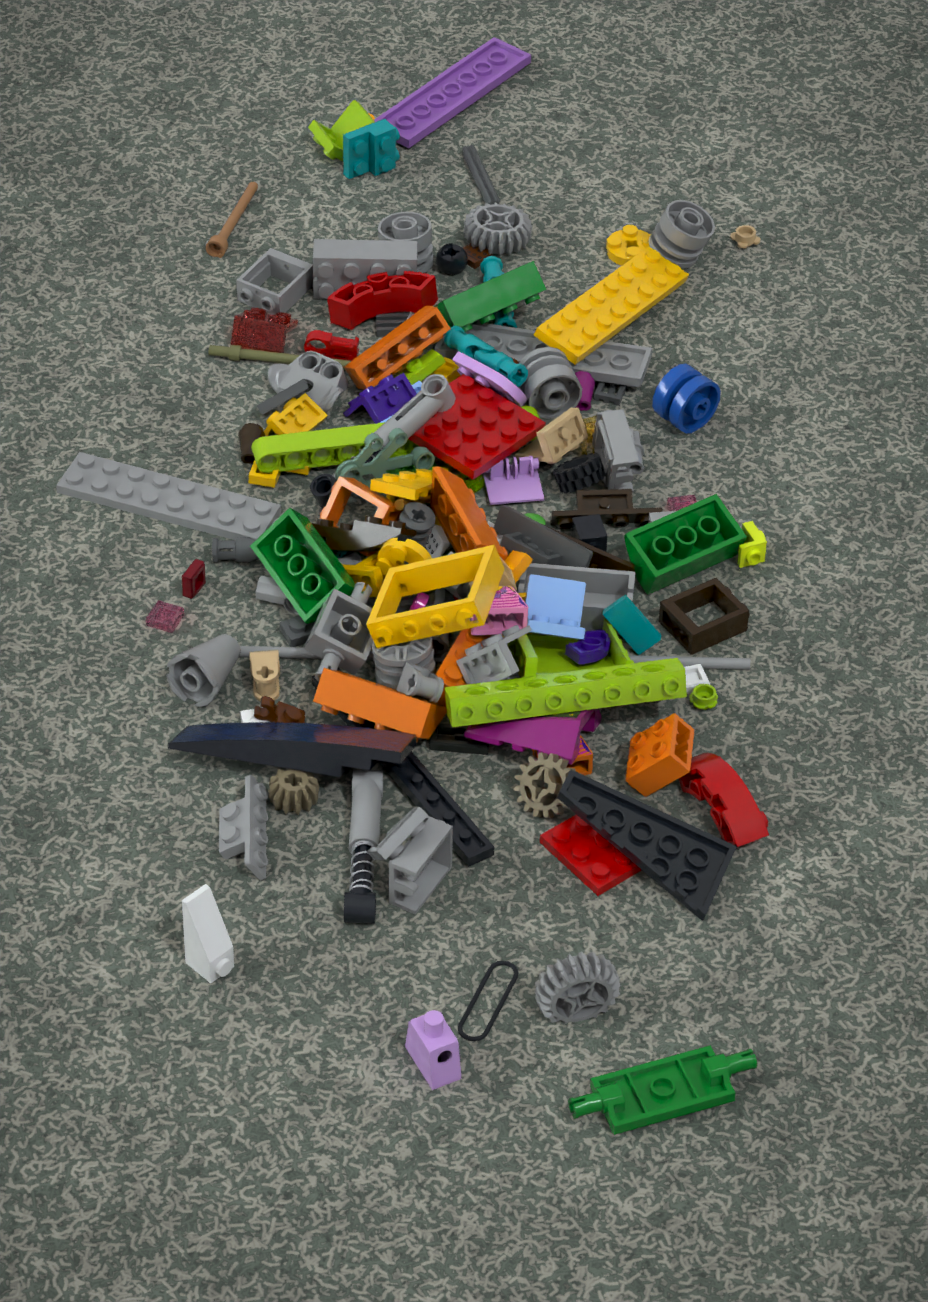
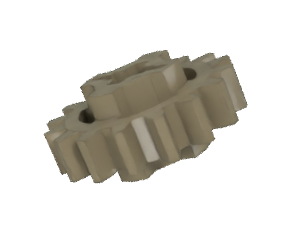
[514,752,576,818]

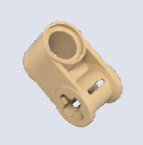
[249,650,280,701]

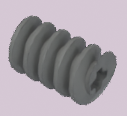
[398,502,435,564]

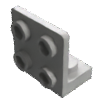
[456,625,532,684]

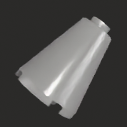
[166,634,241,707]

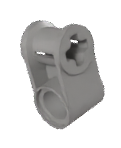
[396,662,444,703]

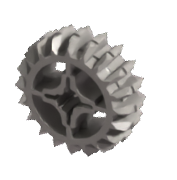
[463,202,532,256]
[534,951,621,1024]

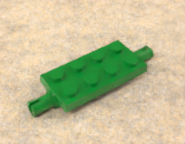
[568,1045,757,1135]

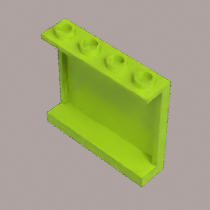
[507,619,634,678]

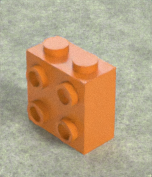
[625,713,694,797]

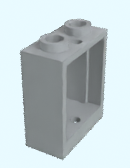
[236,248,313,318]

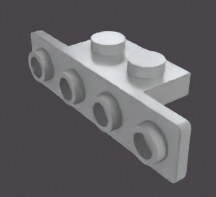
[219,775,268,881]

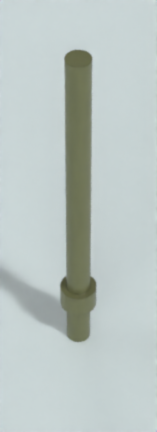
[209,345,351,371]

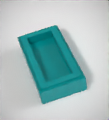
[602,594,662,655]

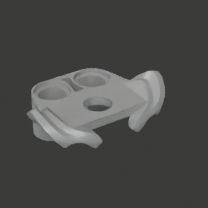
[268,351,348,413]

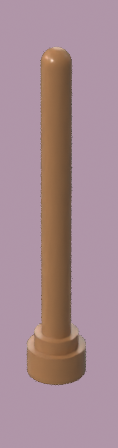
[206,182,258,258]

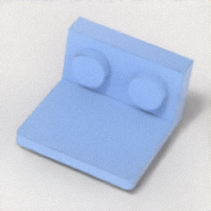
[525,574,586,640]

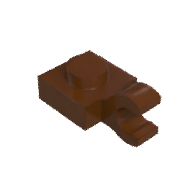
[254,696,305,723]

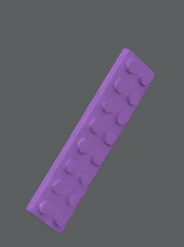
[374,37,531,148]

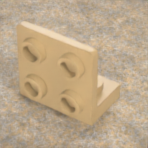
[515,408,588,464]

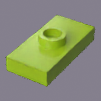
[396,349,446,385]

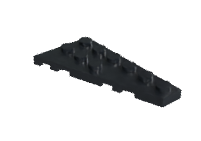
[557,769,737,921]

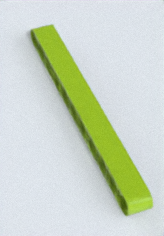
[251,406,540,473]

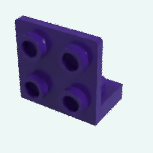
[343,373,417,424]

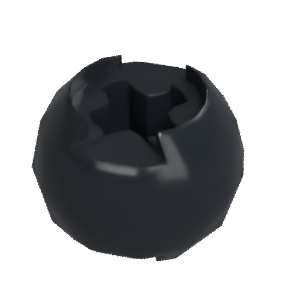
[436,243,468,275]

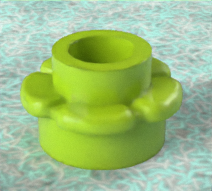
[689,684,718,710]

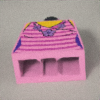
[470,586,529,635]

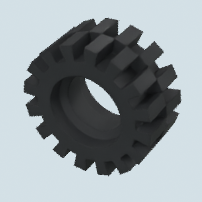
[553,453,606,493]

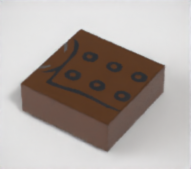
[464,243,492,269]

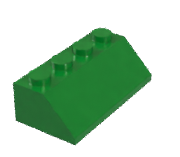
[434,261,546,332]
[624,494,747,595]
[250,508,362,624]

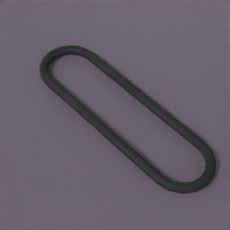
[458,961,519,1041]

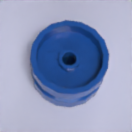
[652,364,721,434]

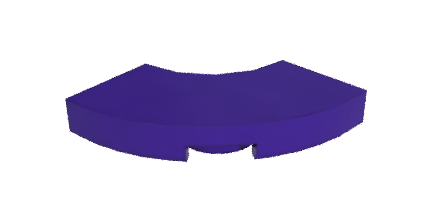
[565,630,611,665]

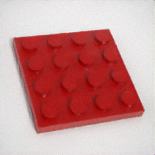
[408,374,546,480]

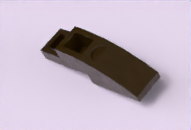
[312,516,416,552]

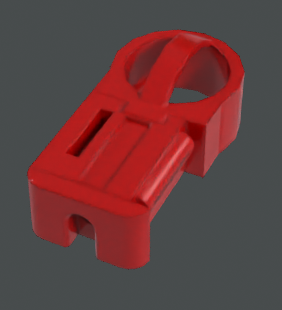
[304,330,359,361]

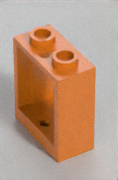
[320,476,403,557]

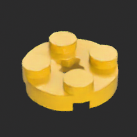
[606,225,650,265]
[375,538,432,587]

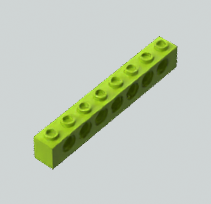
[445,658,687,727]

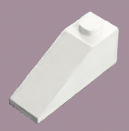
[182,884,234,983]

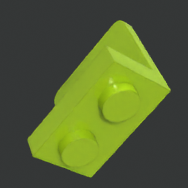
[308,100,375,161]

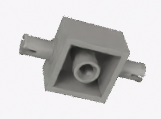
[304,582,373,682]

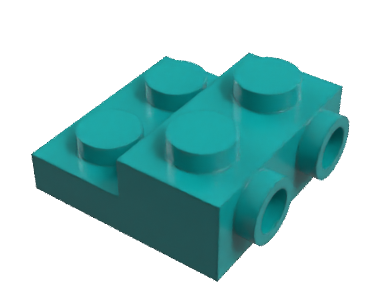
[343,119,400,179]

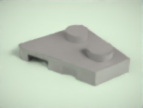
[367,807,428,861]

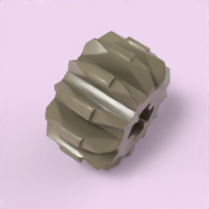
[268,769,319,815]

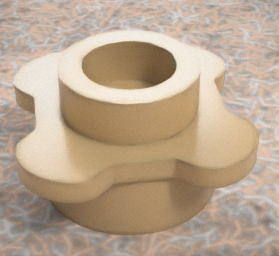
[730,225,760,248]

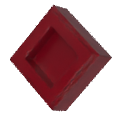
[182,559,206,599]

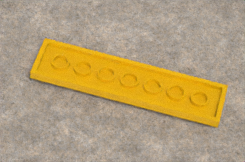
[534,246,689,365]

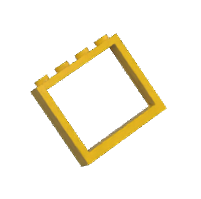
[366,545,505,648]

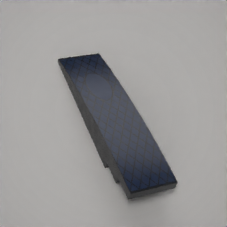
[168,722,417,777]

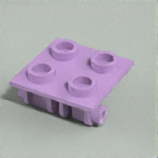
[483,456,544,505]

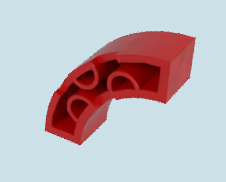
[327,271,438,330]
[679,753,769,847]

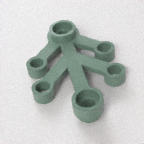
[335,428,435,487]

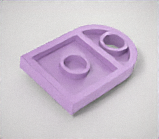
[452,351,527,407]

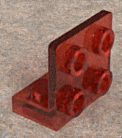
[231,307,298,353]

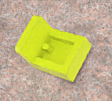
[737,521,767,568]

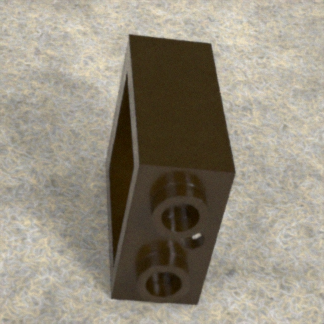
[659,578,750,655]

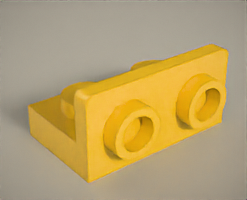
[264,393,328,436]

